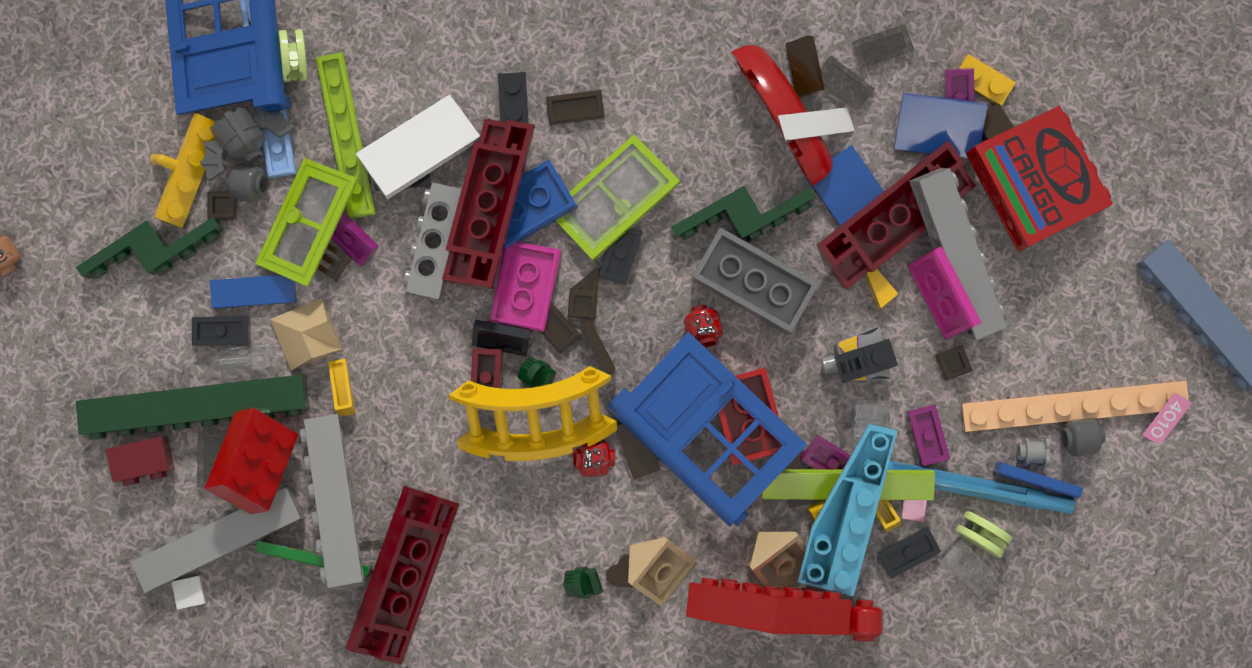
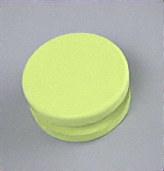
[278,29,307,82]
[955,511,1012,558]

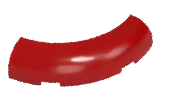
[732,45,833,186]

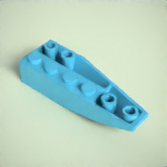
[798,423,897,596]

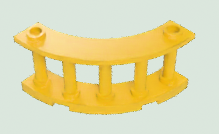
[448,366,618,461]

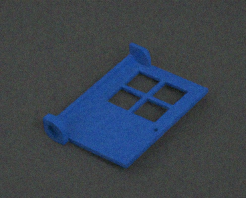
[165,0,291,115]
[607,332,807,527]

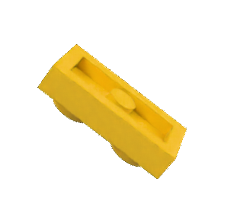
[959,54,1016,106]

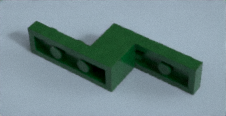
[670,186,816,242]
[76,217,224,280]

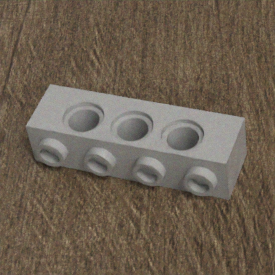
[403,182,461,301]

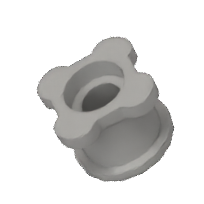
[1017,438,1051,467]

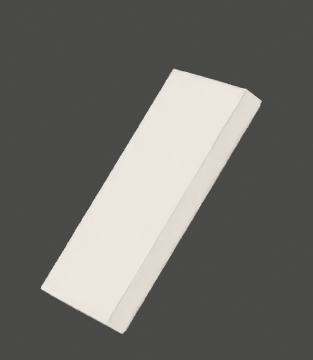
[356,95,480,200]

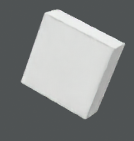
[171,575,207,610]

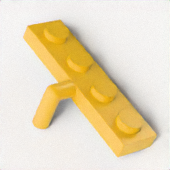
[149,113,216,228]

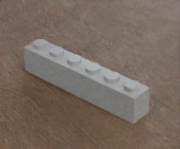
[909,168,1007,340]
[300,414,365,592]
[131,485,305,593]

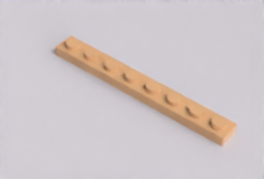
[961,381,1190,432]

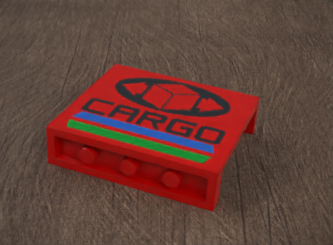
[966,105,1113,253]

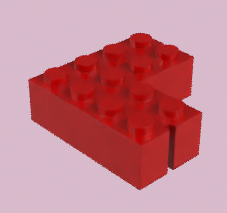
[686,578,852,635]

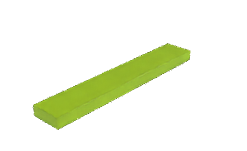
[316,52,376,220]
[762,469,935,500]

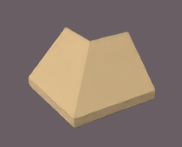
[270,298,343,371]
[747,532,806,590]
[628,535,697,607]

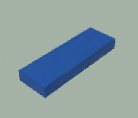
[210,275,297,309]
[993,462,1083,498]

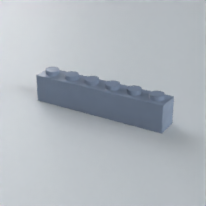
[1136,239,1252,392]

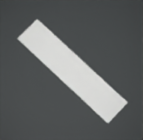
[778,107,854,140]

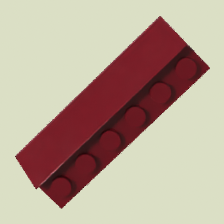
[442,119,535,290]
[816,141,976,289]
[345,485,459,665]

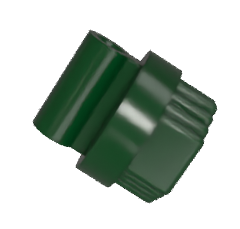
[517,357,556,388]
[563,566,603,599]

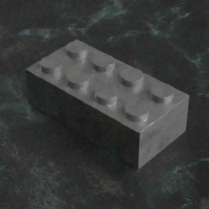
[691,227,819,335]

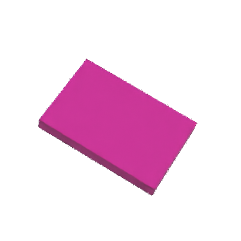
[489,242,562,333]
[907,246,982,340]

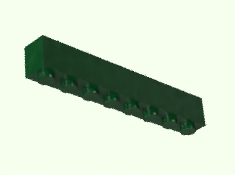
[76,374,310,440]

